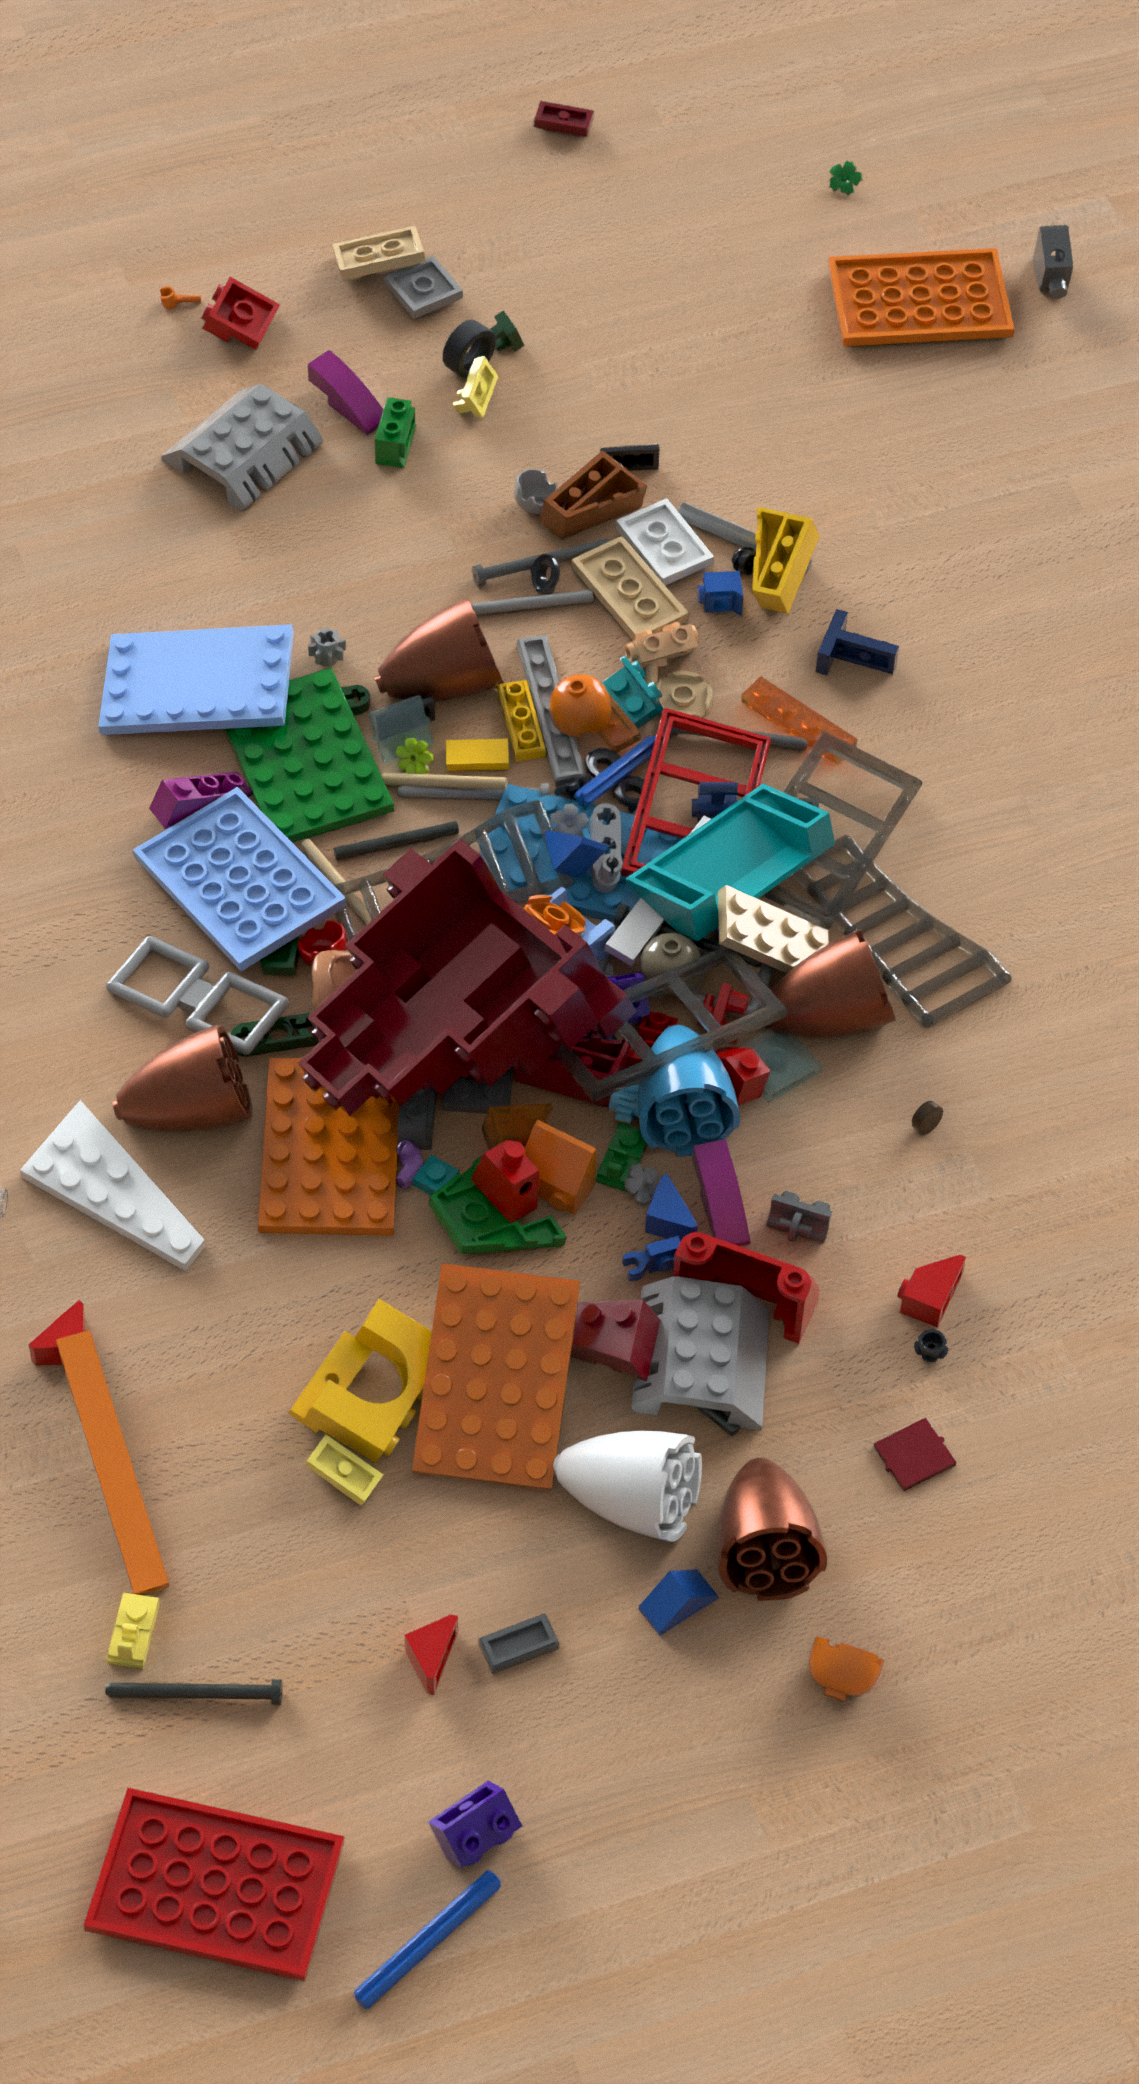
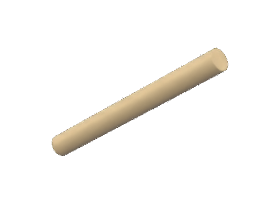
[382,773,508,790]
[300,839,376,925]

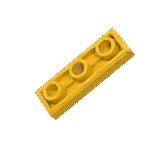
[497,680,546,762]
[288,1331,373,1433]

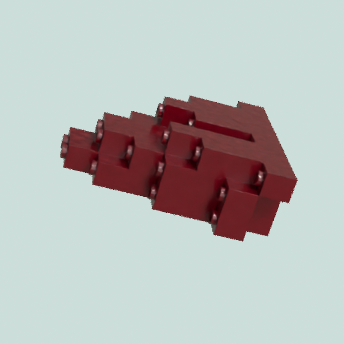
[298,838,637,1116]

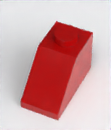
[715,1047,771,1106]
[897,1255,966,1328]

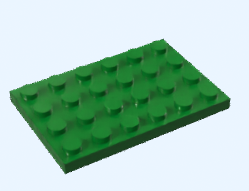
[224,667,395,843]

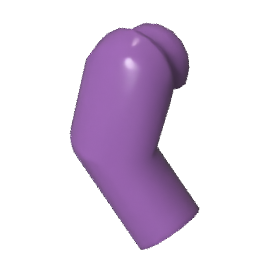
[396,1140,424,1190]

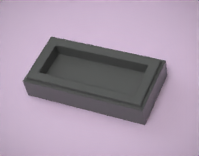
[478,1613,559,1674]

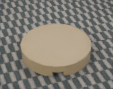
[655,671,714,718]

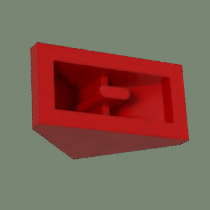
[29,1300,86,1366]
[405,1614,458,1695]

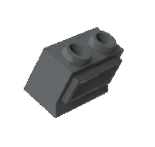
[397,1087,437,1150]

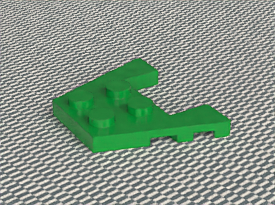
[428,1141,567,1254]

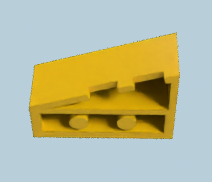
[752,507,820,614]

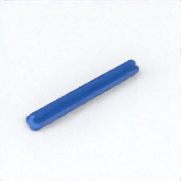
[353,1870,501,2009]

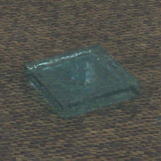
[739,1028,822,1102]

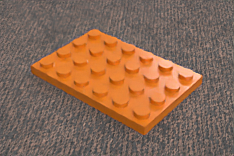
[828,248,1014,346]
[258,1058,399,1236]
[412,1263,580,1490]

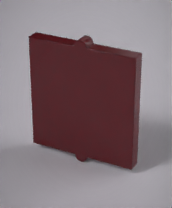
[873,1417,957,1491]

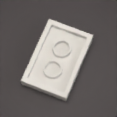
[616,498,714,586]

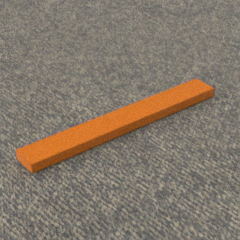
[56,1330,169,1595]

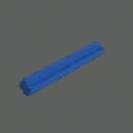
[575,736,656,807]

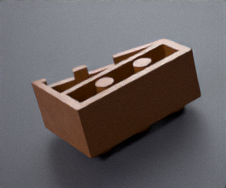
[540,450,647,539]

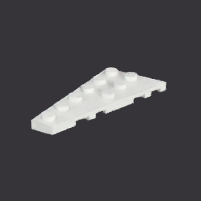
[20,1100,205,1271]

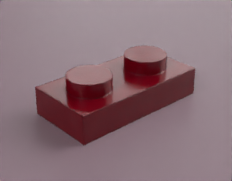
[534,101,594,137]

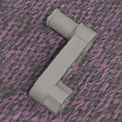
[588,803,623,893]

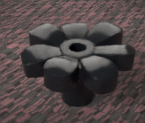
[554,775,592,801]

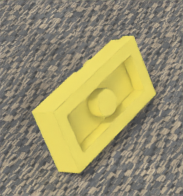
[453,356,499,419]
[306,1434,384,1506]
[107,1592,159,1669]

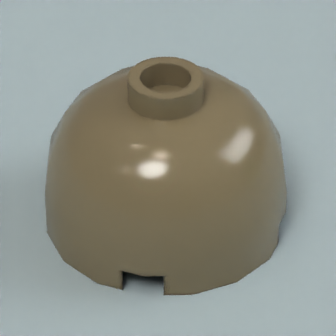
[639,933,704,998]

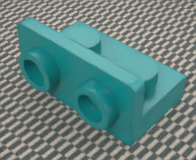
[602,655,664,731]

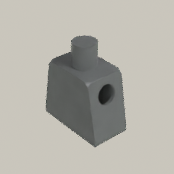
[1033,225,1073,298]

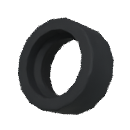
[442,319,496,379]

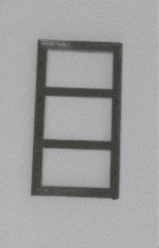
[763,731,923,929]
[554,946,787,1102]

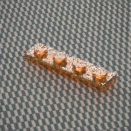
[741,676,858,765]

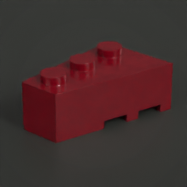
[515,1034,633,1108]
[571,1300,660,1382]

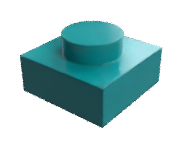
[413,1155,459,1195]

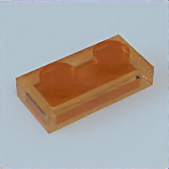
[598,693,641,753]

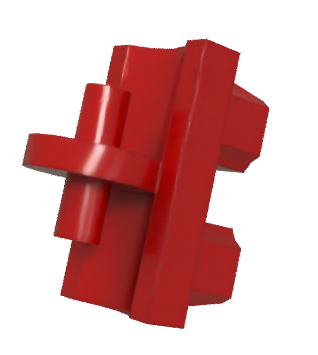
[692,982,749,1047]

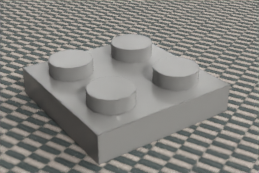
[384,255,463,319]

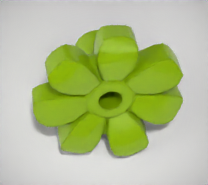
[396,738,434,774]

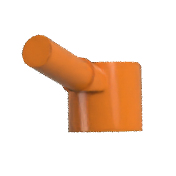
[160,286,201,309]

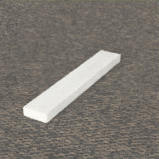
[604,815,711,966]

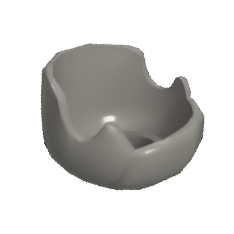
[514,469,558,514]

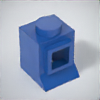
[697,571,743,616]

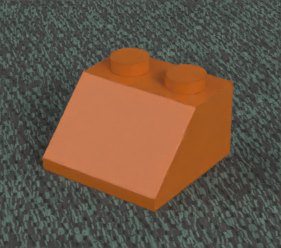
[524,1120,597,1214]

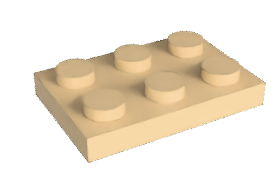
[332,226,426,280]

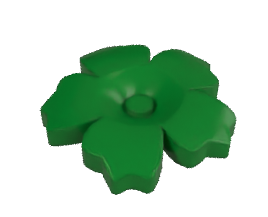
[829,161,863,195]

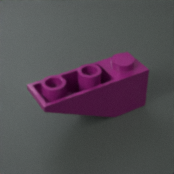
[149,772,252,829]

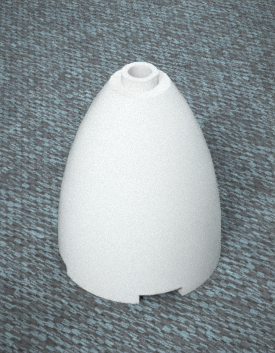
[553,1431,702,1542]

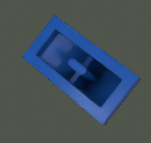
[545,830,608,878]
[645,1174,698,1242]
[639,1569,718,1636]

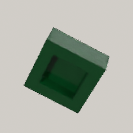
[490,310,525,351]

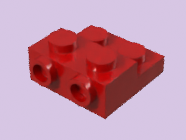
[201,277,281,350]

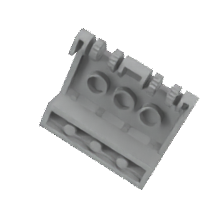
[161,384,323,511]
[631,1276,770,1431]

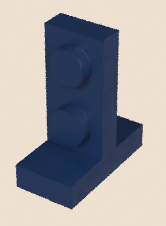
[816,609,899,675]

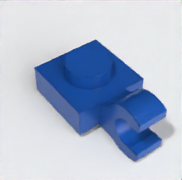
[622,1236,680,1281]

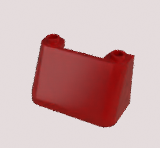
[673,1232,819,1344]

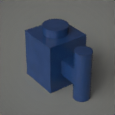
[691,782,738,824]

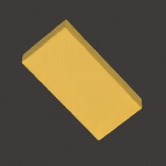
[446,739,509,771]

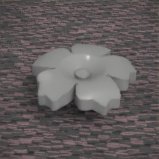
[550,804,589,837]
[624,1164,659,1205]

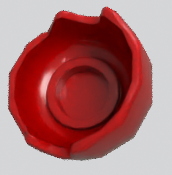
[297,920,347,966]

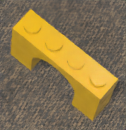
[304,1299,432,1463]

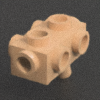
[624,622,699,684]

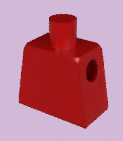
[471,1140,540,1223]

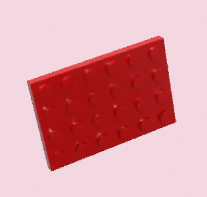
[84,1787,345,1982]

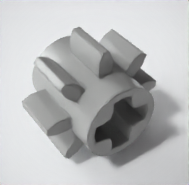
[308,628,346,666]

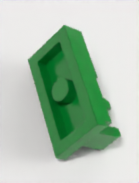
[596,1123,648,1192]

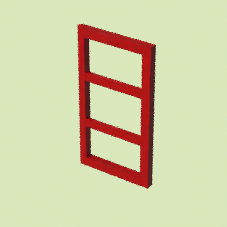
[620,707,771,877]

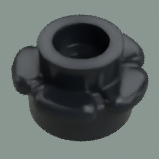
[732,546,756,575]
[914,1329,948,1362]

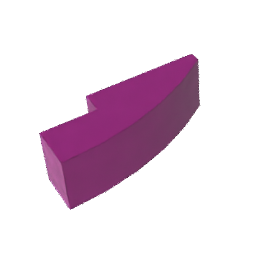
[308,350,384,435]
[692,1139,751,1246]

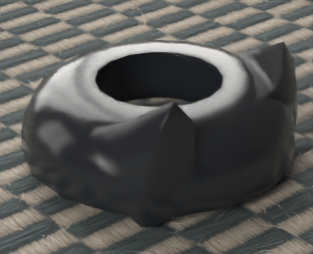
[531,553,560,594]
[585,748,621,778]
[612,776,645,813]

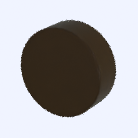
[912,1101,943,1135]

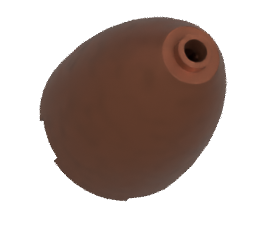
[374,598,504,701]
[759,929,896,1038]
[112,1025,253,1132]
[717,1458,827,1601]

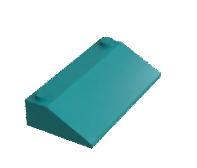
[626,784,835,941]

